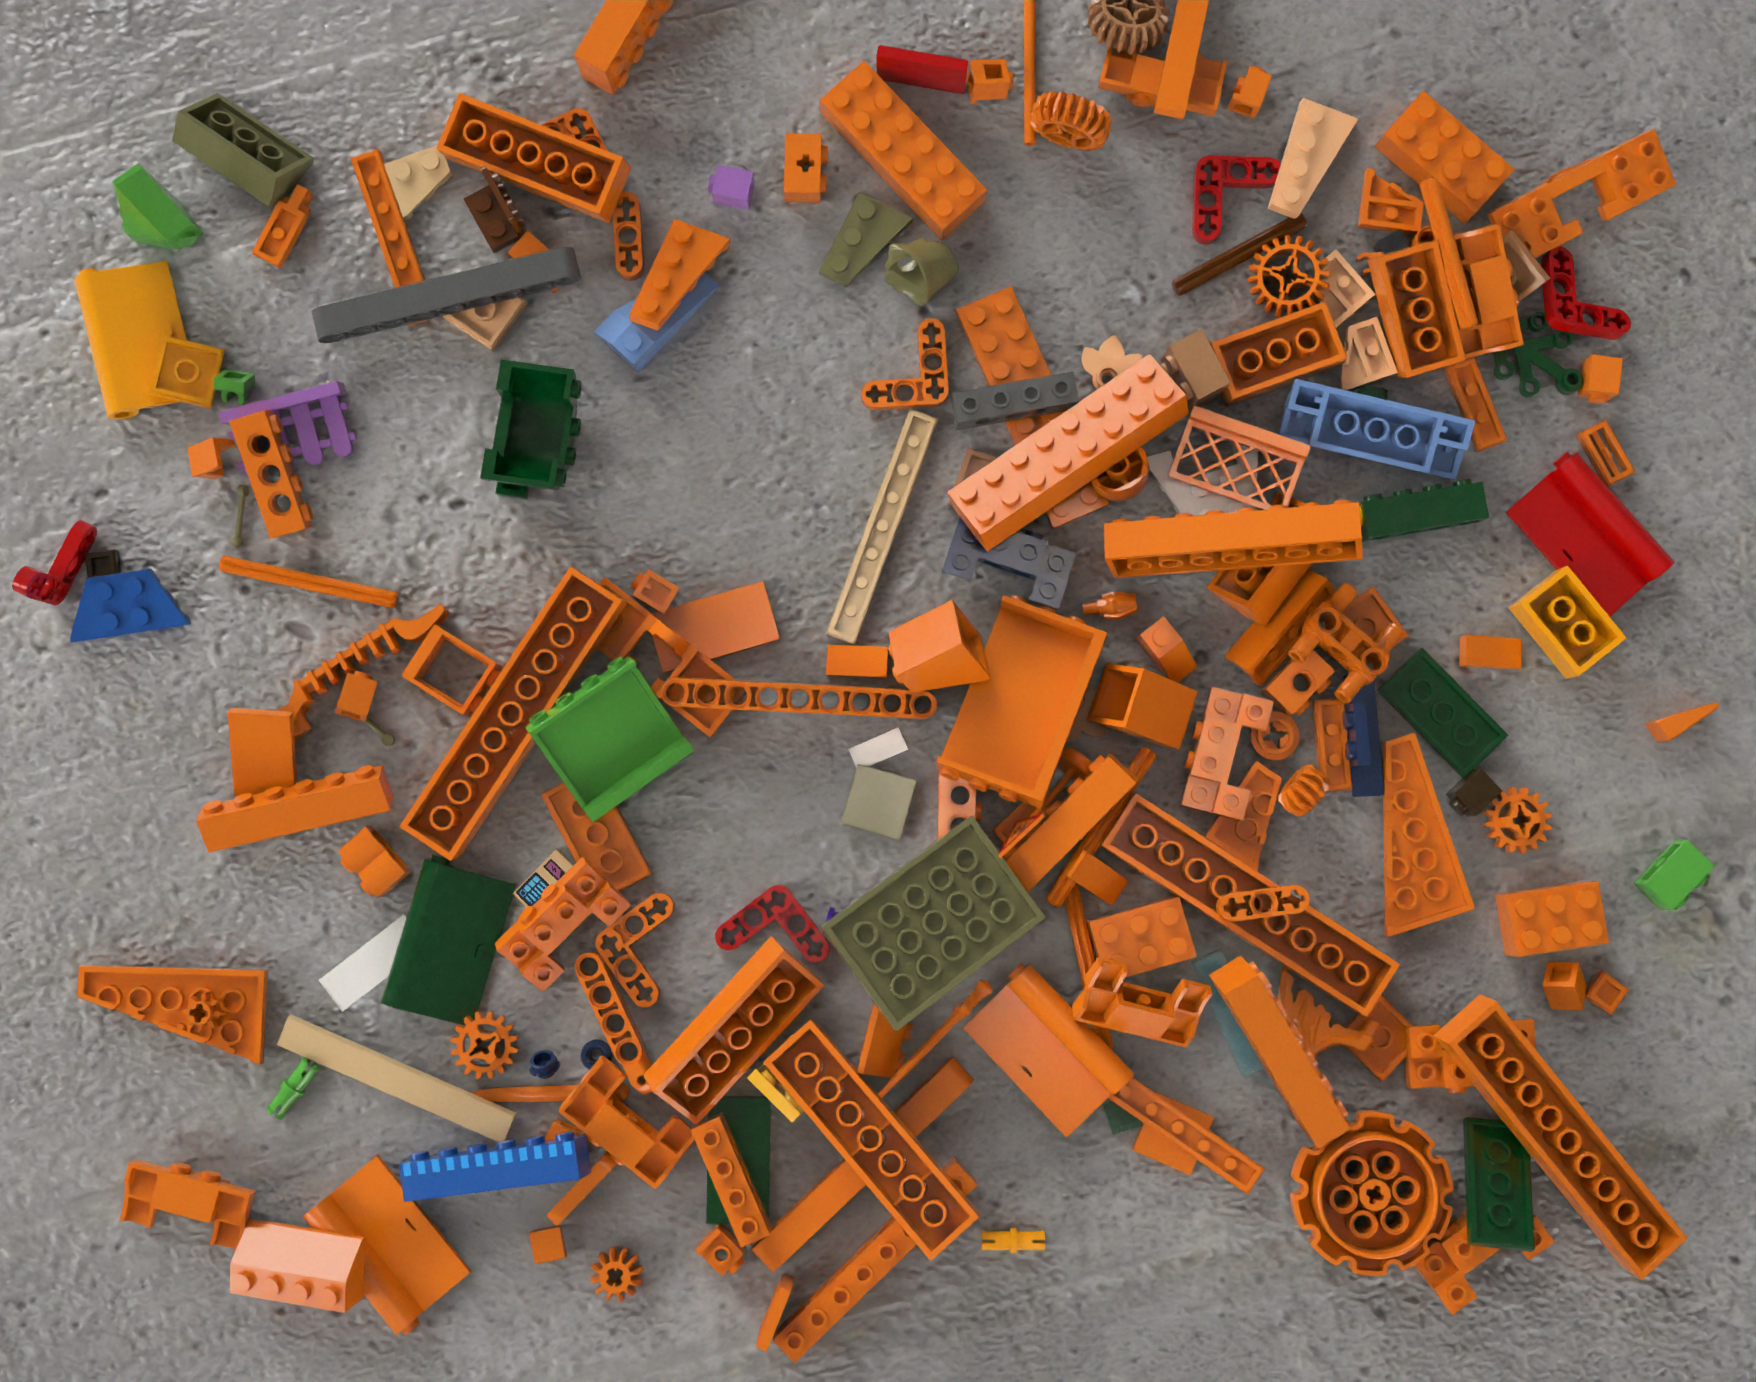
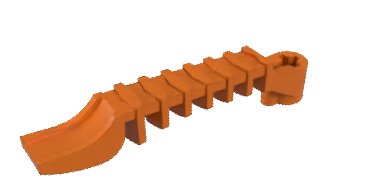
[276,603,450,741]

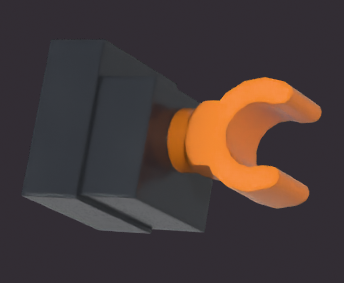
[1355,230,1408,276]

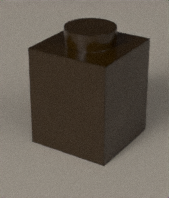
[1446,768,1502,817]

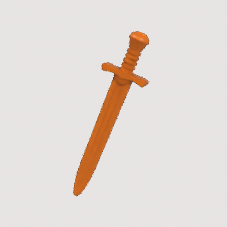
[877,980,993,1099]
[472,1072,629,1102]

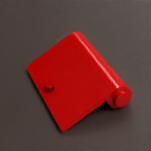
[1505,451,1675,617]

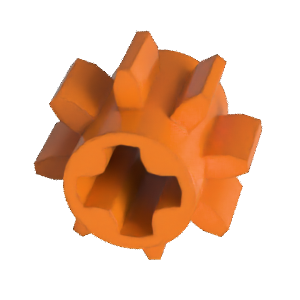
[182,992,226,1032]

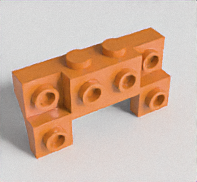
[1098,47,1228,117]
[1432,224,1524,359]
[1179,687,1274,821]
[495,856,631,992]
[1072,957,1212,1047]
[1404,1018,1536,1093]
[558,1055,694,1190]
[119,1159,256,1251]
[1414,1209,1555,1315]

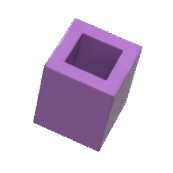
[708,165,755,210]

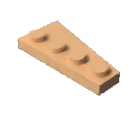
[1268,98,1358,219]

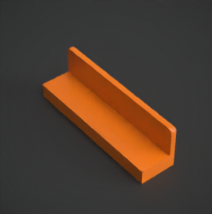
[1225,569,1336,687]

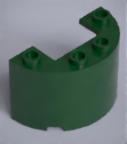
[480,359,582,490]

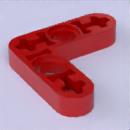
[1192,155,1281,245]
[1541,246,1631,340]
[12,520,97,606]
[715,885,829,962]

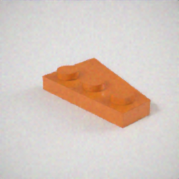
[1204,761,1282,871]

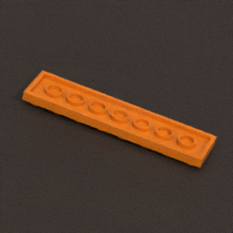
[956,286,1109,530]

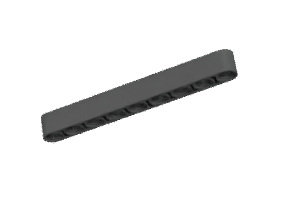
[311,247,581,343]

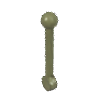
[231,485,249,548]
[365,717,395,746]

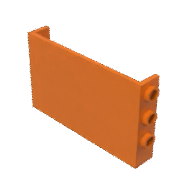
[936,595,1108,808]

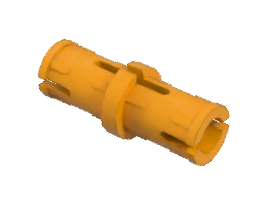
[981,1228,1045,1253]

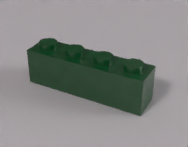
[1359,479,1489,542]

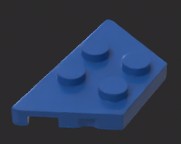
[70,568,191,643]

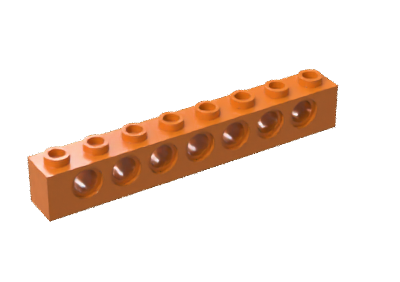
[773,1156,977,1363]

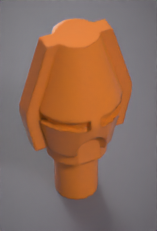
[1082,591,1137,620]

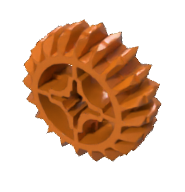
[1030,91,1112,151]
[1247,235,1331,318]

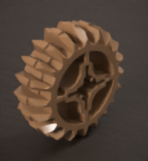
[1087,0,1169,55]

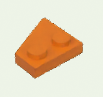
[1358,168,1424,235]

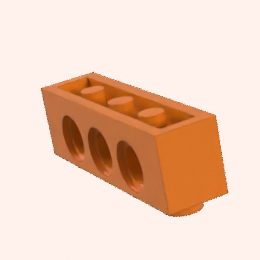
[229,410,313,539]
[937,770,982,840]
[691,1112,772,1248]

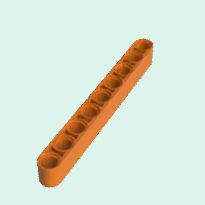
[661,677,937,719]
[751,1056,974,1273]

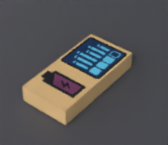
[513,849,573,907]

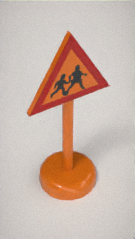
[998,747,1092,858]

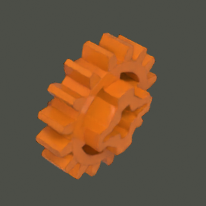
[1482,787,1552,854]
[450,1010,519,1079]

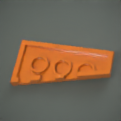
[629,219,730,331]

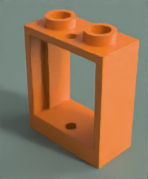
[401,624,502,717]

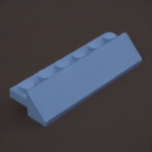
[1277,379,1475,480]

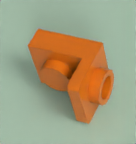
[630,569,680,615]

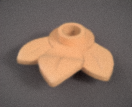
[1081,335,1142,390]

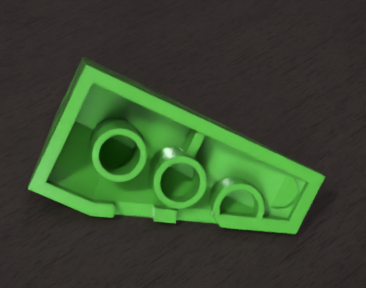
[112,163,203,250]

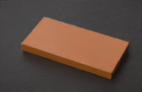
[652,581,780,674]
[541,782,653,891]

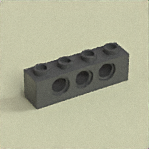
[951,371,1079,431]

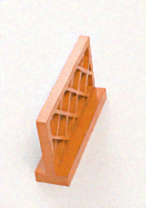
[1167,405,1311,510]

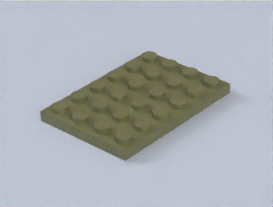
[820,816,1046,1031]

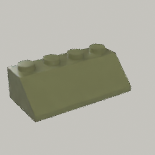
[172,93,314,207]

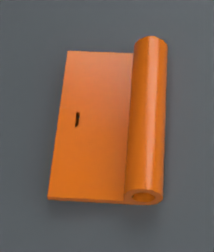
[962,963,1135,1138]
[302,1154,472,1336]

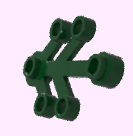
[1493,312,1583,398]

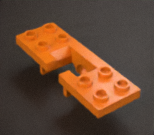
[1487,129,1677,258]
[598,577,746,738]

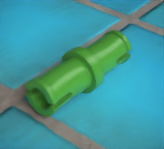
[266,1057,320,1120]

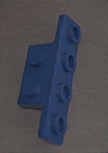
[1342,675,1384,797]

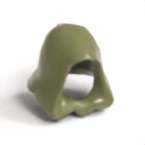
[885,237,959,307]

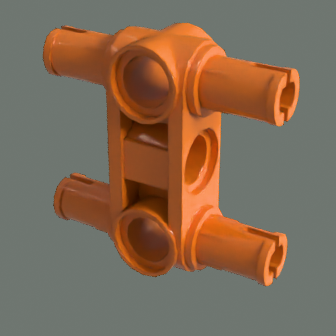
[1288,583,1404,704]

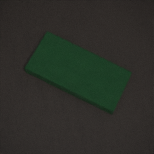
[1377,648,1509,778]
[706,1096,771,1224]
[1463,1117,1535,1252]

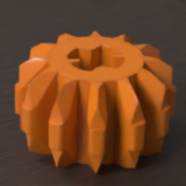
[1278,764,1330,817]
[590,1246,644,1302]

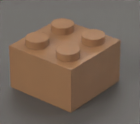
[1160,329,1231,413]

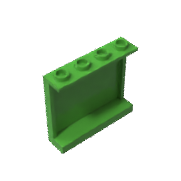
[525,656,695,822]

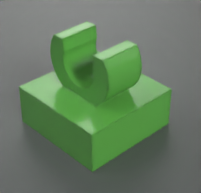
[214,369,255,405]

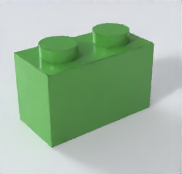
[1633,840,1715,911]

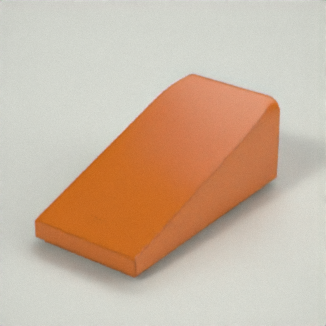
[1459,635,1522,670]
[826,645,888,679]
[1645,702,1719,742]
[1067,850,1128,905]

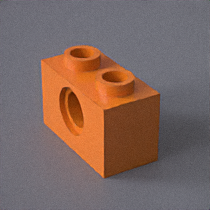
[1260,650,1335,716]

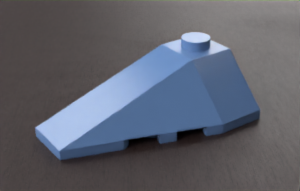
[594,272,720,373]

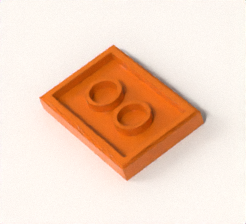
[227,708,298,796]

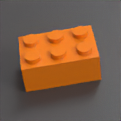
[1495,881,1609,957]
[1086,896,1197,977]

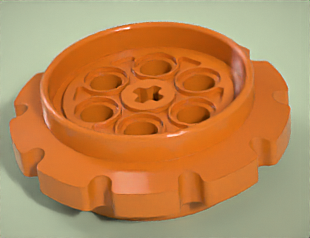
[1290,1110,1453,1276]

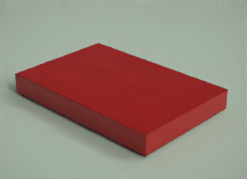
[876,45,968,94]

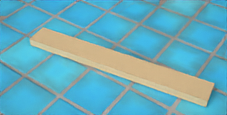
[826,409,938,645]
[277,1015,517,1142]

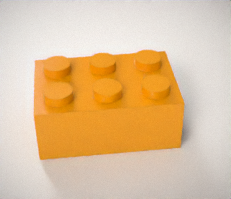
[1508,565,1626,679]

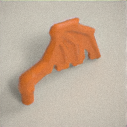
[1278,967,1379,1059]

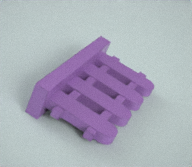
[218,381,357,478]

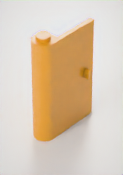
[74,261,187,420]

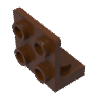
[464,166,525,253]

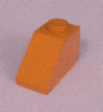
[1135,616,1197,683]

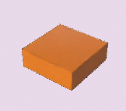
[1585,971,1629,1015]
[529,1225,567,1264]

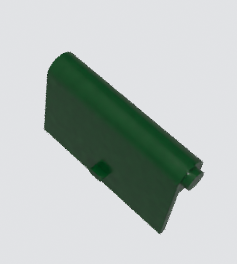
[380,854,516,1026]

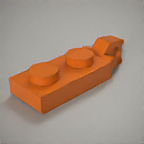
[251,184,313,269]

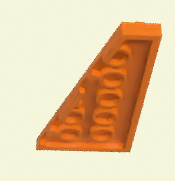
[1383,732,1475,937]
[77,965,268,1065]

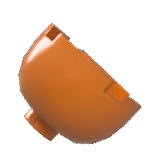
[1090,447,1149,501]

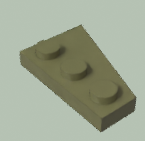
[819,192,913,287]

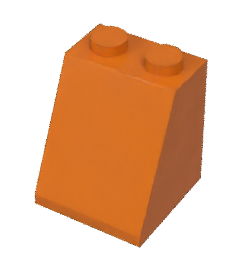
[888,600,991,693]
[1087,663,1198,750]

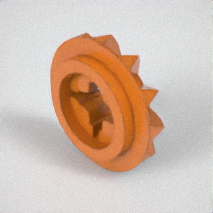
[1250,711,1300,760]

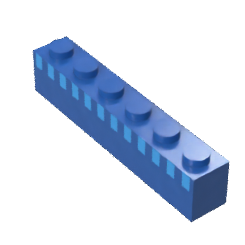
[399,1132,591,1202]

